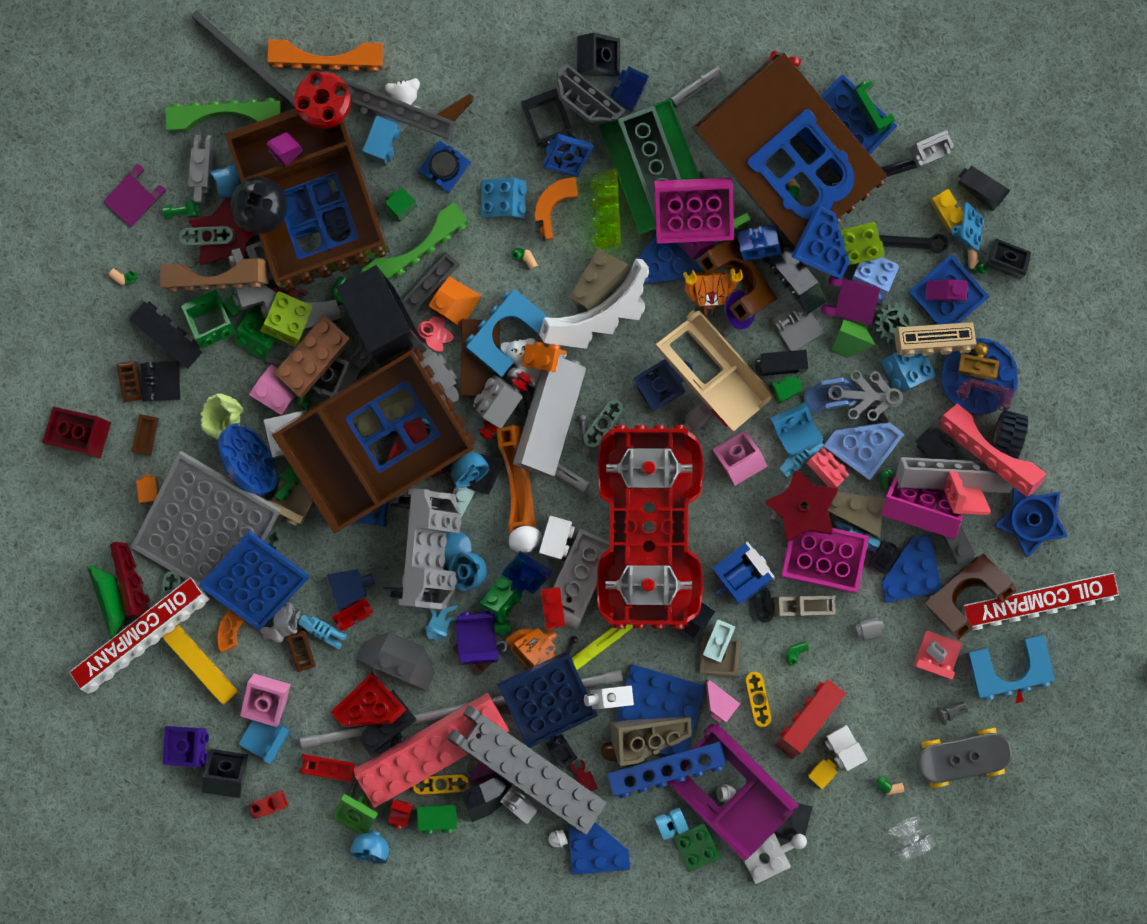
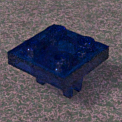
[501,551,552,596]

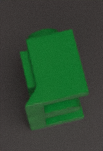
[769,375,803,404]

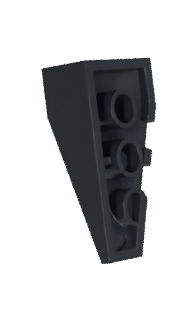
[458,772,512,822]

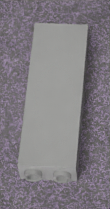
[513,354,586,477]

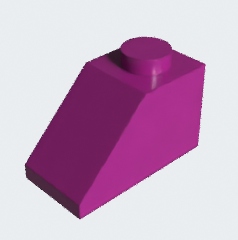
[925,280,968,303]

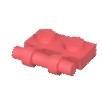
[807,447,850,488]

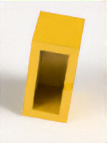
[930,189,964,234]

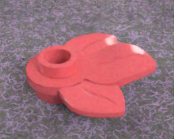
[417,316,454,352]

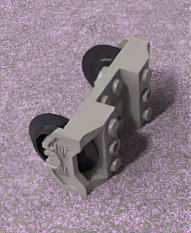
[383,488,461,610]

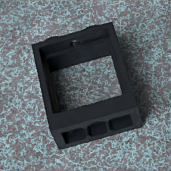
[521,88,573,148]
[755,349,808,376]

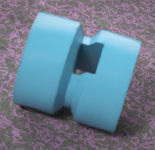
[655,808,689,841]

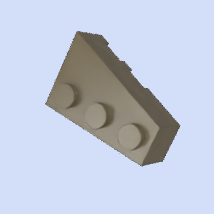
[569,249,632,311]
[828,492,885,538]

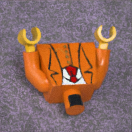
[683,269,743,316]

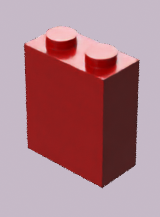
[541,587,565,630]

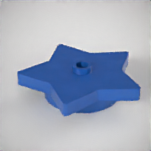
[995,487,1068,557]

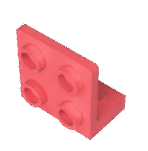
[944,471,991,515]
[913,631,962,680]

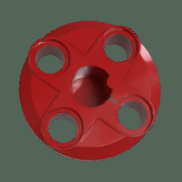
[294,71,351,129]

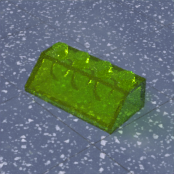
[590,169,621,251]

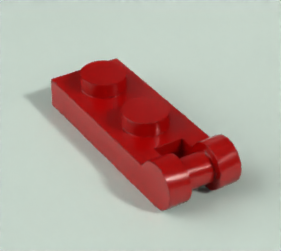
[299,754,355,782]

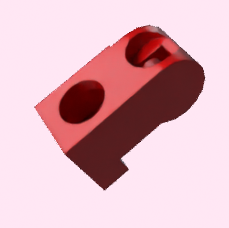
[249,790,289,819]

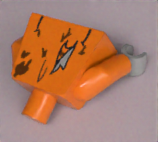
[496,628,557,669]

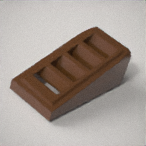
[437,94,474,122]
[117,361,142,403]
[286,628,316,672]

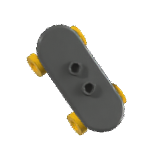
[917,727,1013,788]

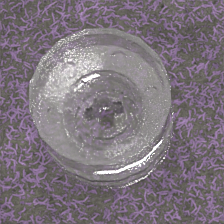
[885,815,936,863]

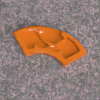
[217,609,246,653]

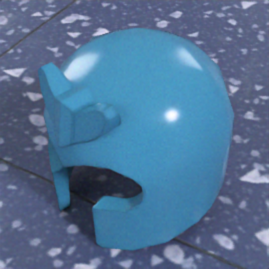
[210,164,241,199]

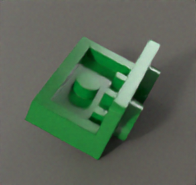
[479,576,523,622]

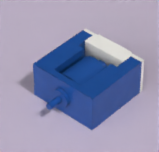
[712,542,777,606]

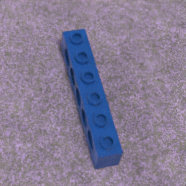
[608,742,727,799]

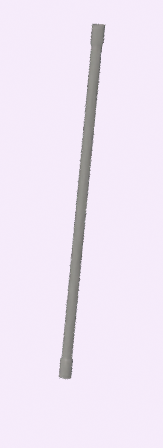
[300,670,623,749]

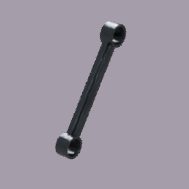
[839,228,948,254]

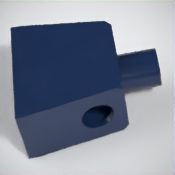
[327,569,375,610]

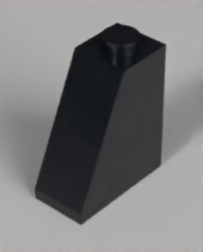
[958,165,1011,211]

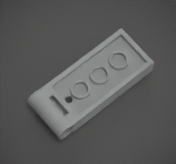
[541,529,610,630]

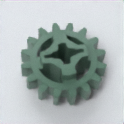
[874,303,917,345]

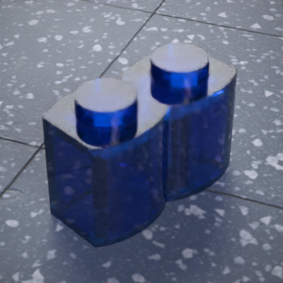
[610,66,649,112]

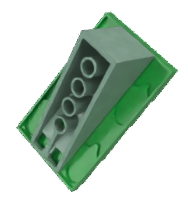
[599,99,701,235]

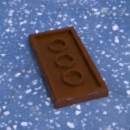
[460,319,500,396]

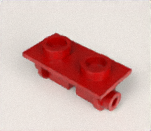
[331,598,374,631]

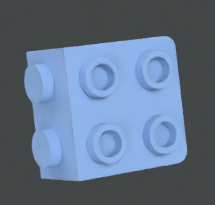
[851,258,899,305]

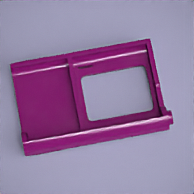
[666,723,799,861]

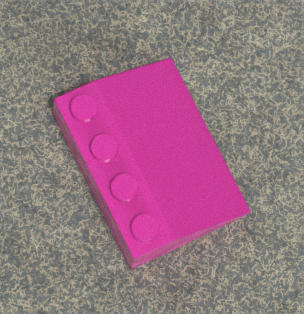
[654,178,734,244]
[881,476,965,539]
[780,528,869,594]

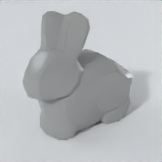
[684,402,713,431]
[260,602,300,643]

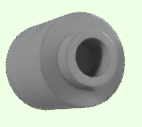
[856,617,885,640]

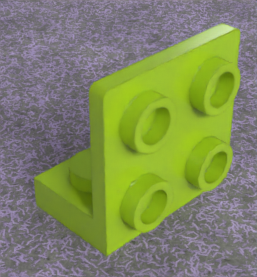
[840,222,884,265]
[260,291,313,346]

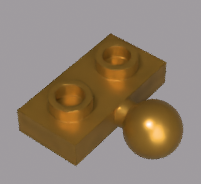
[958,343,999,381]

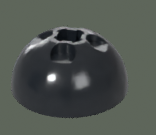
[230,177,288,234]

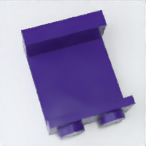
[456,611,499,665]

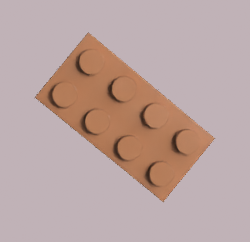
[274,315,352,398]

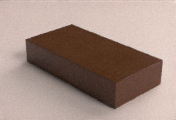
[132,414,159,456]

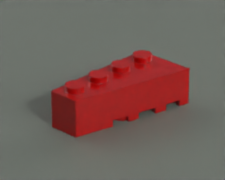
[774,680,846,759]

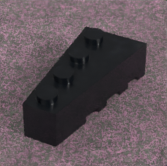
[761,235,826,315]
[128,300,203,369]

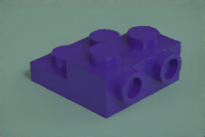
[162,726,209,767]

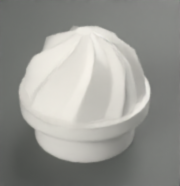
[717,784,736,804]
[548,829,568,848]

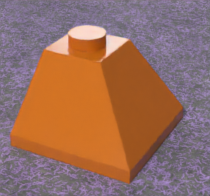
[428,276,482,328]

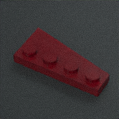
[110,541,151,618]

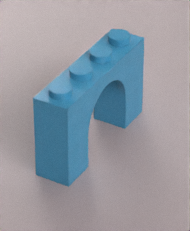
[464,289,549,377]
[966,635,1055,701]

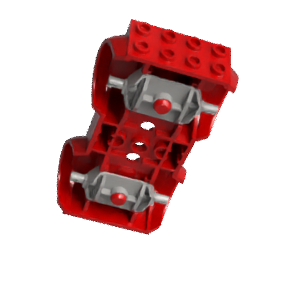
[597,425,704,629]

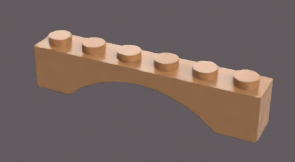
[160,258,269,293]

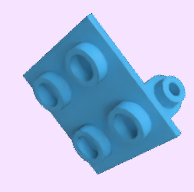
[952,202,984,252]

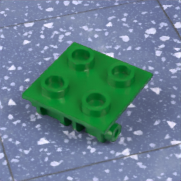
[673,823,722,872]

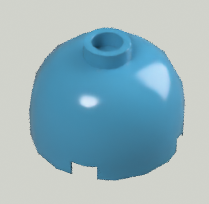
[450,451,489,488]
[448,552,487,591]
[350,830,389,865]

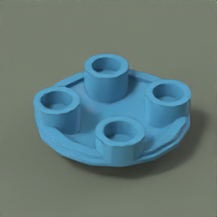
[444,531,471,567]

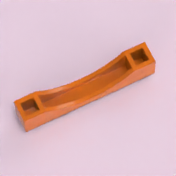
[267,39,384,72]
[496,425,536,534]

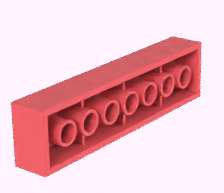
[354,693,509,808]

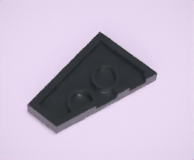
[358,690,417,756]

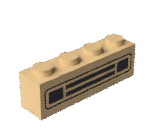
[894,322,976,357]

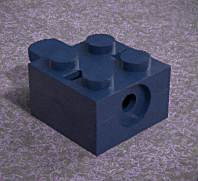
[632,359,693,413]

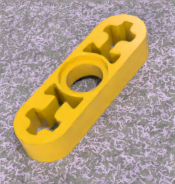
[745,672,771,727]
[413,774,469,795]

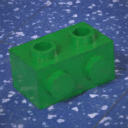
[385,187,417,222]
[417,804,458,834]

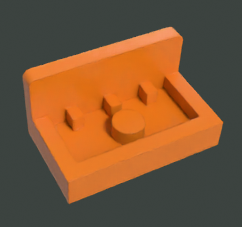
[522,341,566,372]

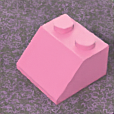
[249,364,297,416]
[712,430,768,486]
[240,673,291,727]
[705,680,740,723]

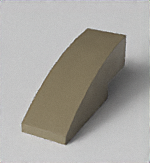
[773,596,836,617]

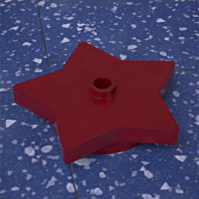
[189,198,256,265]
[766,470,838,542]

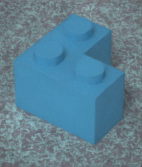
[363,116,401,165]

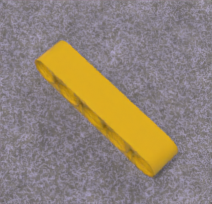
[162,624,238,705]

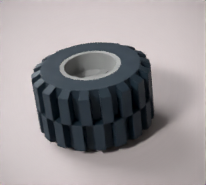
[991,410,1028,459]

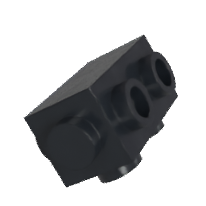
[915,426,958,460]

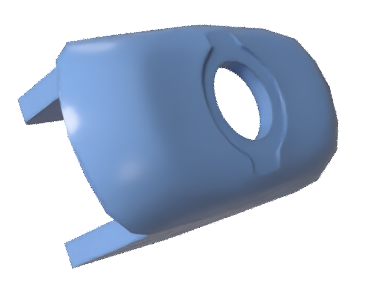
[804,378,859,412]

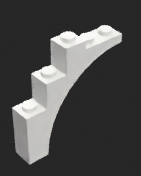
[539,259,649,349]

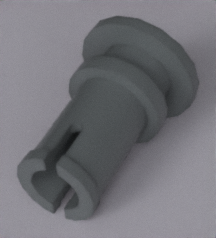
[937,701,968,725]

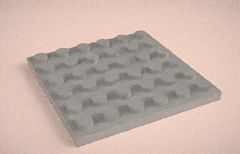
[131,451,282,583]

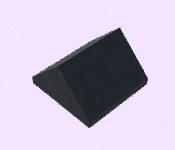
[986,238,1031,279]

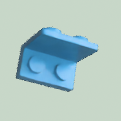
[239,720,291,764]

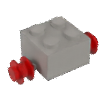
[473,371,532,441]

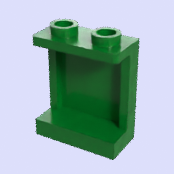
[852,80,896,136]

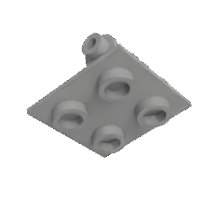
[772,304,824,351]
[500,785,541,824]

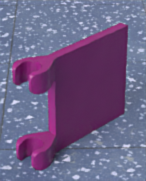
[103,164,166,227]
[821,275,880,325]

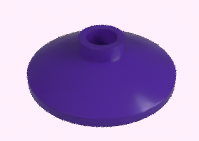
[724,291,755,329]

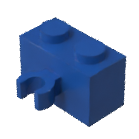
[738,225,782,261]

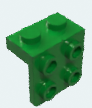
[232,305,277,361]

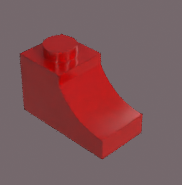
[388,799,414,830]

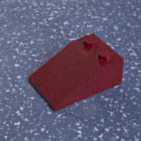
[42,406,112,459]

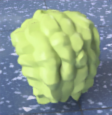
[200,393,243,440]

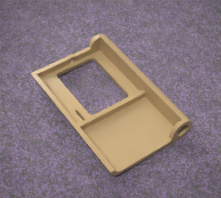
[654,310,775,433]

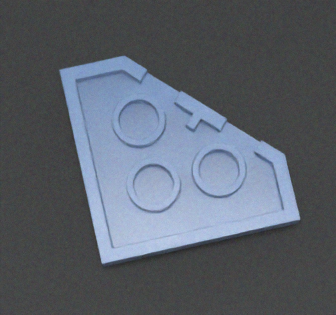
[824,422,904,480]

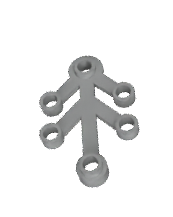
[828,370,903,422]

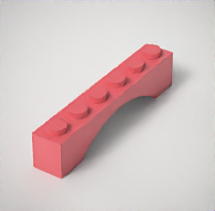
[938,404,1046,497]

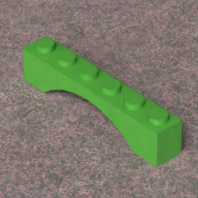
[165,98,282,133]
[361,202,468,280]

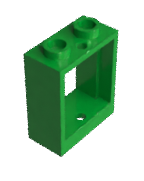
[181,289,236,350]

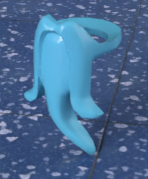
[424,605,458,642]

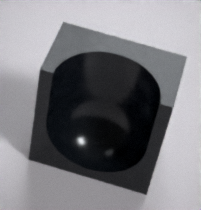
[336,265,427,365]

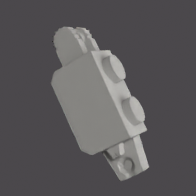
[188,135,215,203]
[422,342,460,402]

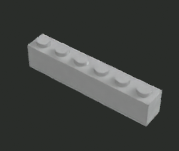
[896,457,1012,493]

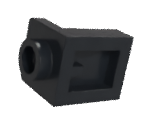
[868,540,899,574]
[546,734,577,769]

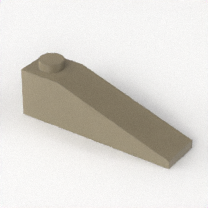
[610,717,692,766]

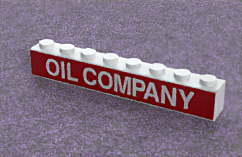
[961,573,1119,631]
[70,577,210,694]

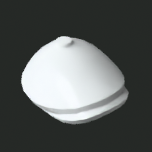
[509,526,542,553]

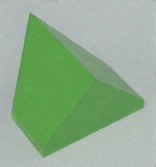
[831,318,875,357]

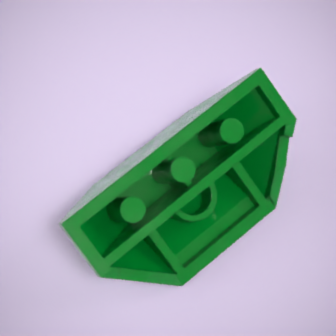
[87,565,127,640]

